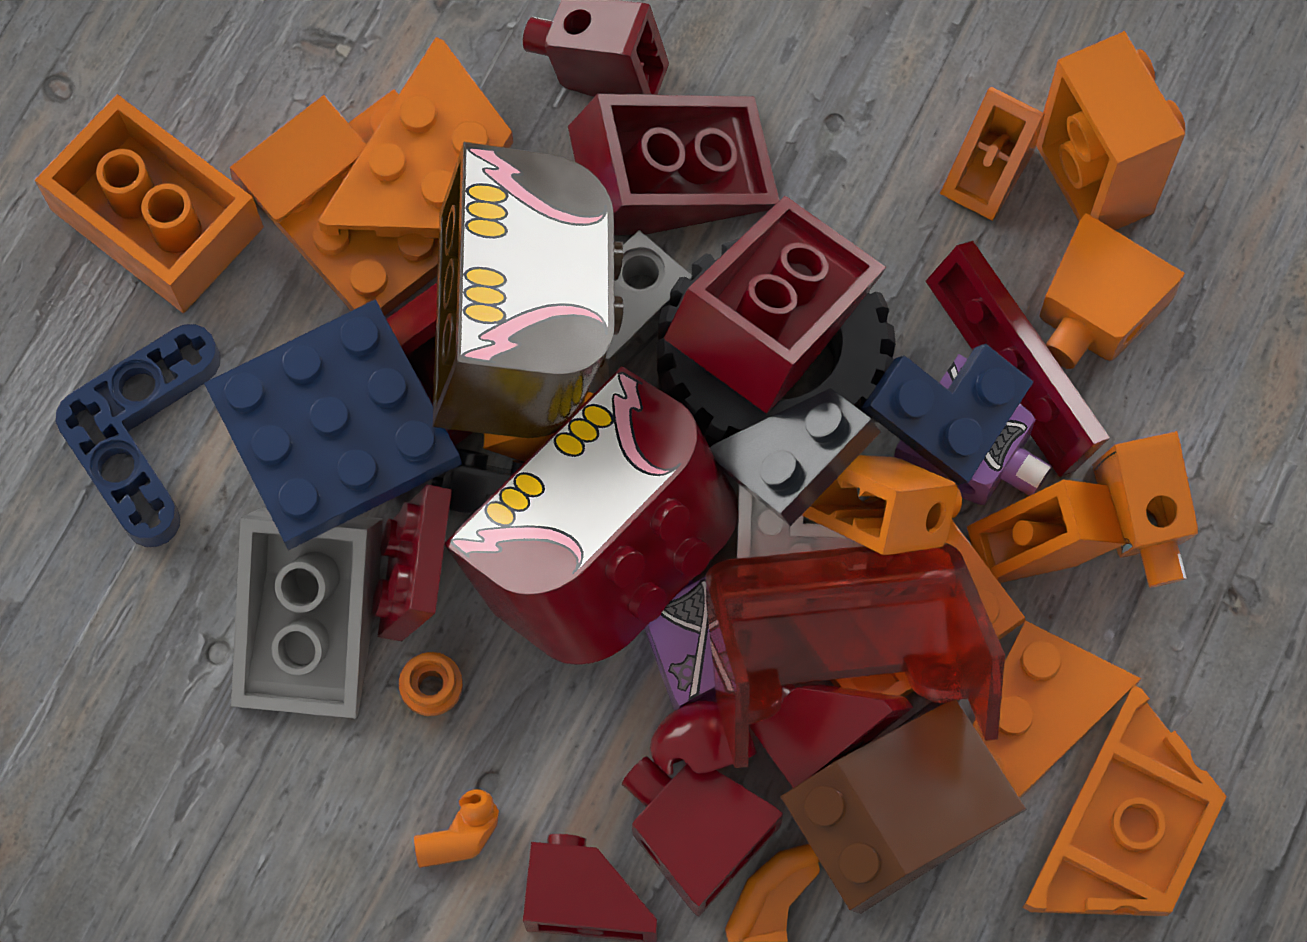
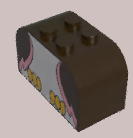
[433,142,624,438]

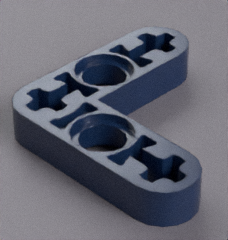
[55,324,221,547]

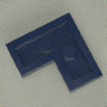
[861,344,1033,485]

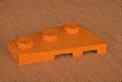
[973,620,1141,798]

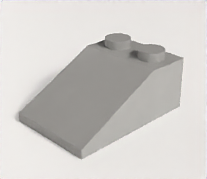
[231,507,383,719]

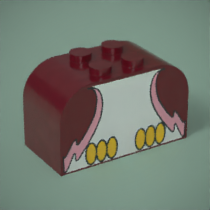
[444,366,738,665]

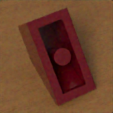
[749,683,913,788]
[523,834,658,942]

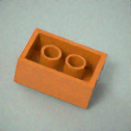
[1036,31,1186,230]
[35,94,264,314]

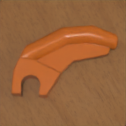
[725,843,820,942]

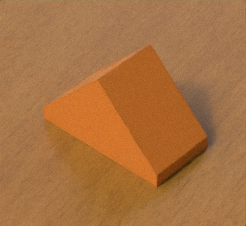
[940,87,1045,221]

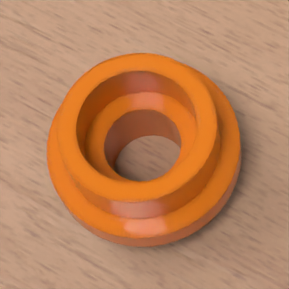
[399,652,463,716]

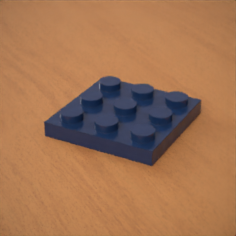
[204,299,462,551]

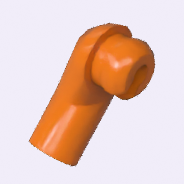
[414,789,499,868]

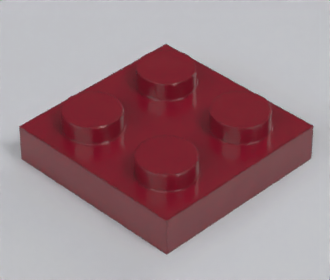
[372,485,452,642]

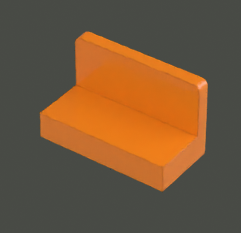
[230,95,367,223]

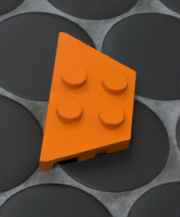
[318,37,513,238]
[1022,685,1227,916]

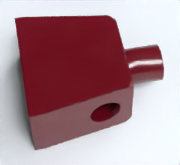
[523,0,669,97]
[621,756,783,917]

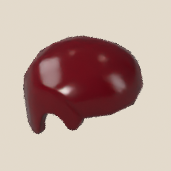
[650,700,757,775]

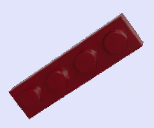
[925,241,1110,477]

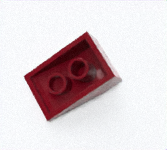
[567,94,779,235]
[664,196,886,413]

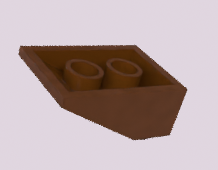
[780,698,1027,914]

